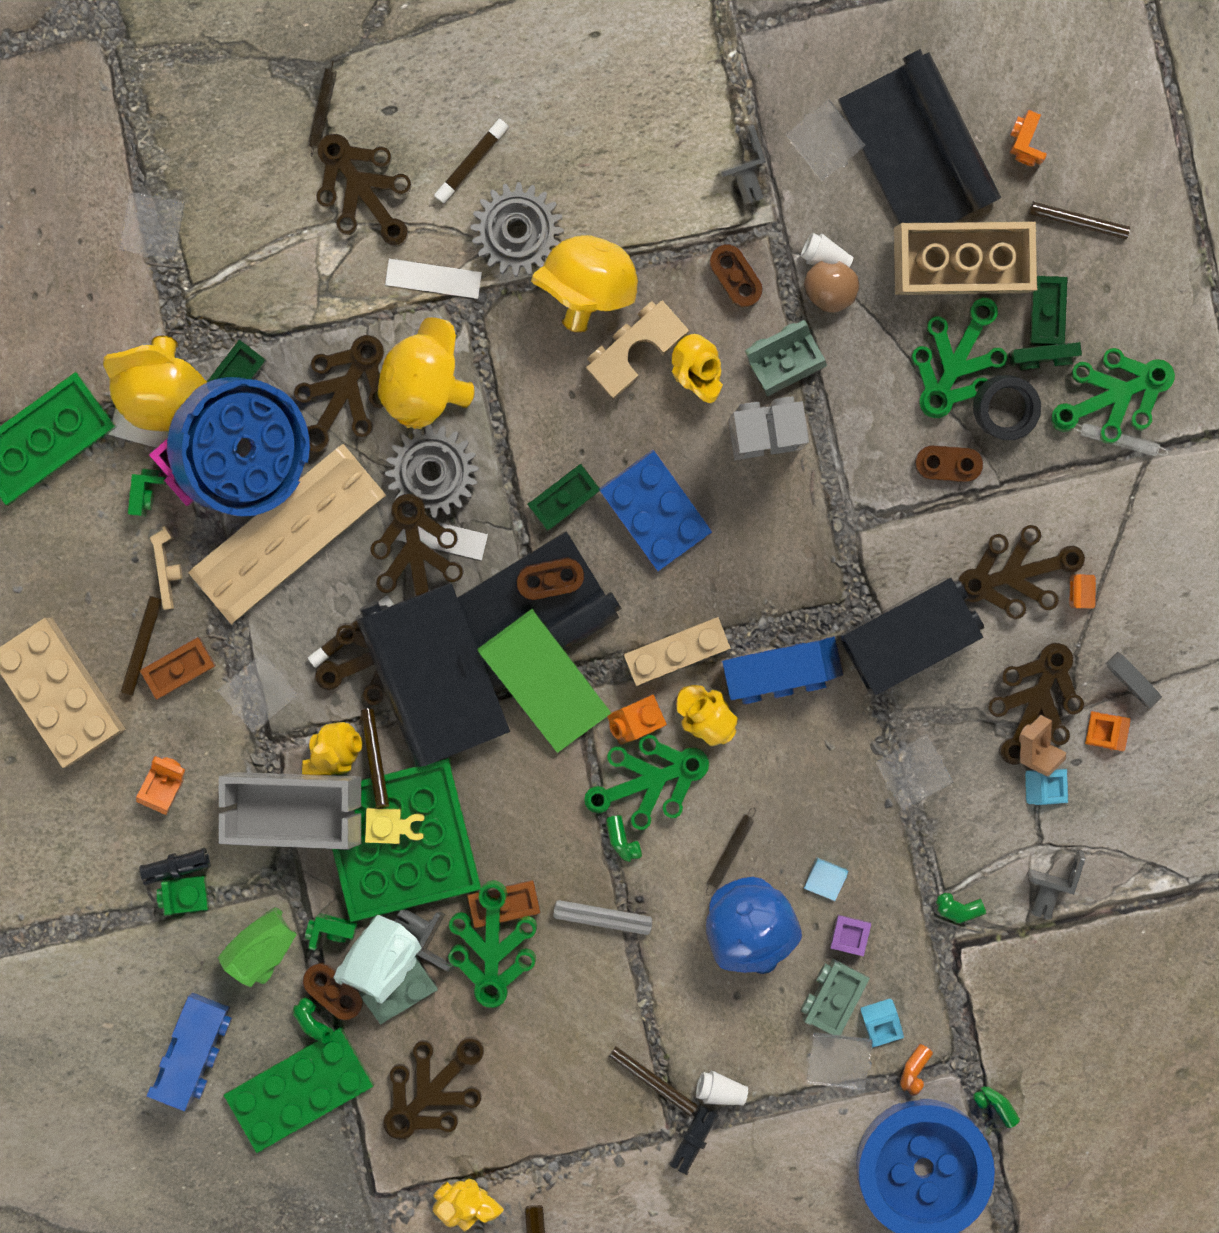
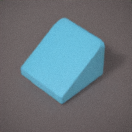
[1025,769,1068,805]
[804,857,849,901]
[861,999,904,1048]

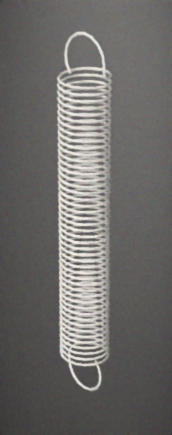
[1074,423,1168,456]

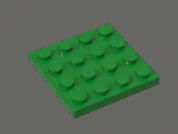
[332,758,482,922]

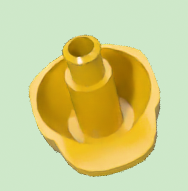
[531,235,638,333]
[378,317,475,429]
[103,335,207,432]

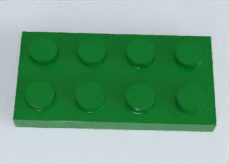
[0,372,117,506]
[223,1027,374,1153]

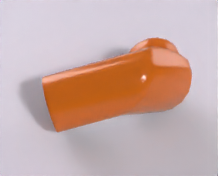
[900,1044,933,1096]

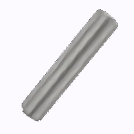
[553,900,652,935]

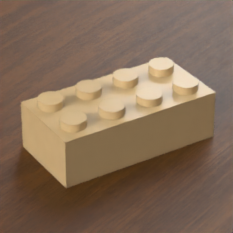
[894,222,1037,295]
[0,618,126,768]

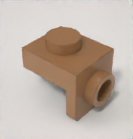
[1019,715,1066,776]

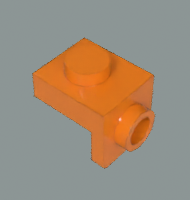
[1009,110,1047,167]
[607,694,667,745]
[136,756,185,815]

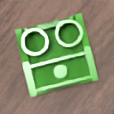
[218,907,297,987]

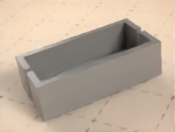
[728,396,809,460]
[219,772,361,849]

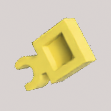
[365,808,425,844]

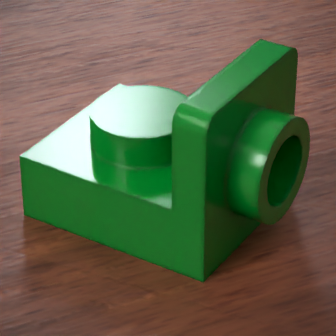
[128,469,167,517]
[157,875,209,916]
[305,913,358,950]

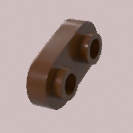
[710,244,763,307]
[915,445,983,482]
[517,558,584,600]
[303,963,363,1020]

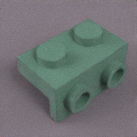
[745,320,827,397]
[358,954,438,1025]
[800,959,870,1038]

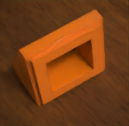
[1069,574,1096,608]
[1085,711,1131,751]

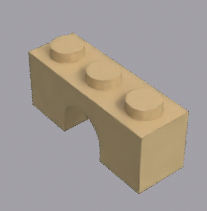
[586,300,689,400]
[624,617,731,686]

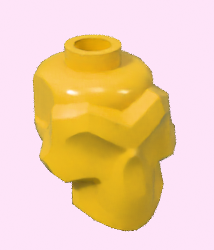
[672,334,723,403]
[676,685,738,746]
[301,722,362,775]
[433,1179,504,1232]

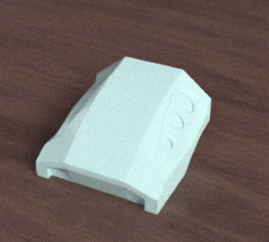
[334,915,421,1004]

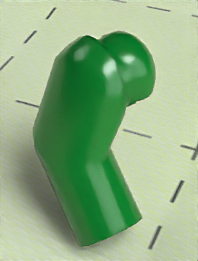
[606,815,642,862]
[936,893,987,923]
[293,998,333,1044]
[973,1086,1020,1128]

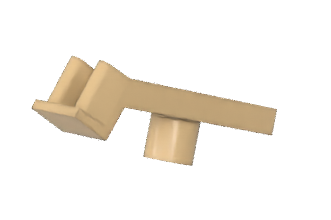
[149,526,182,610]

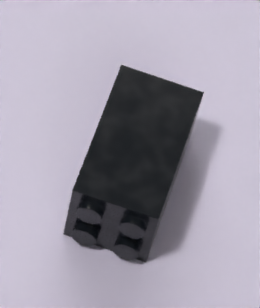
[838,577,985,696]

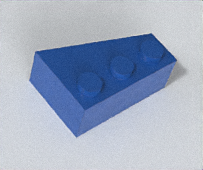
[722,636,843,704]
[146,993,232,1111]

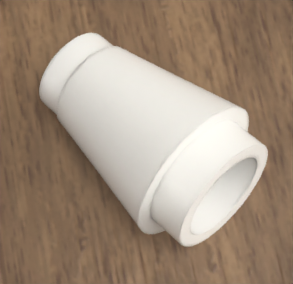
[801,233,853,268]
[696,1071,748,1106]

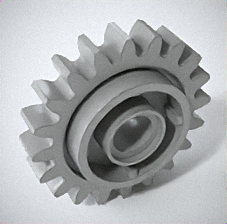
[471,182,564,277]
[385,424,479,518]

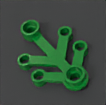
[911,298,1008,419]
[1051,348,1175,444]
[584,734,709,830]
[448,880,537,1008]

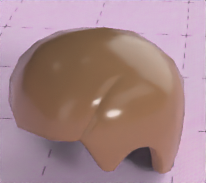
[804,261,860,312]

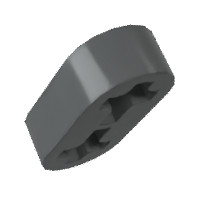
[1105,652,1162,709]

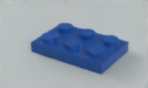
[599,450,712,571]

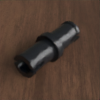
[139,847,211,886]
[668,1105,719,1175]

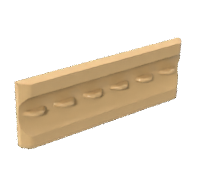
[188,444,387,625]

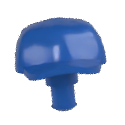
[706,877,802,974]

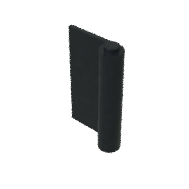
[838,49,1002,224]
[457,531,622,694]
[356,582,510,767]

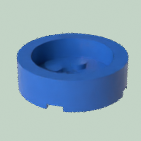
[167,377,310,516]
[856,1099,995,1233]

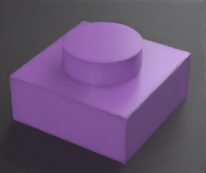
[830,915,871,956]

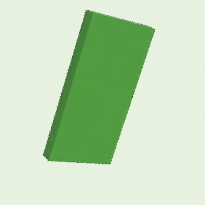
[478,609,611,753]

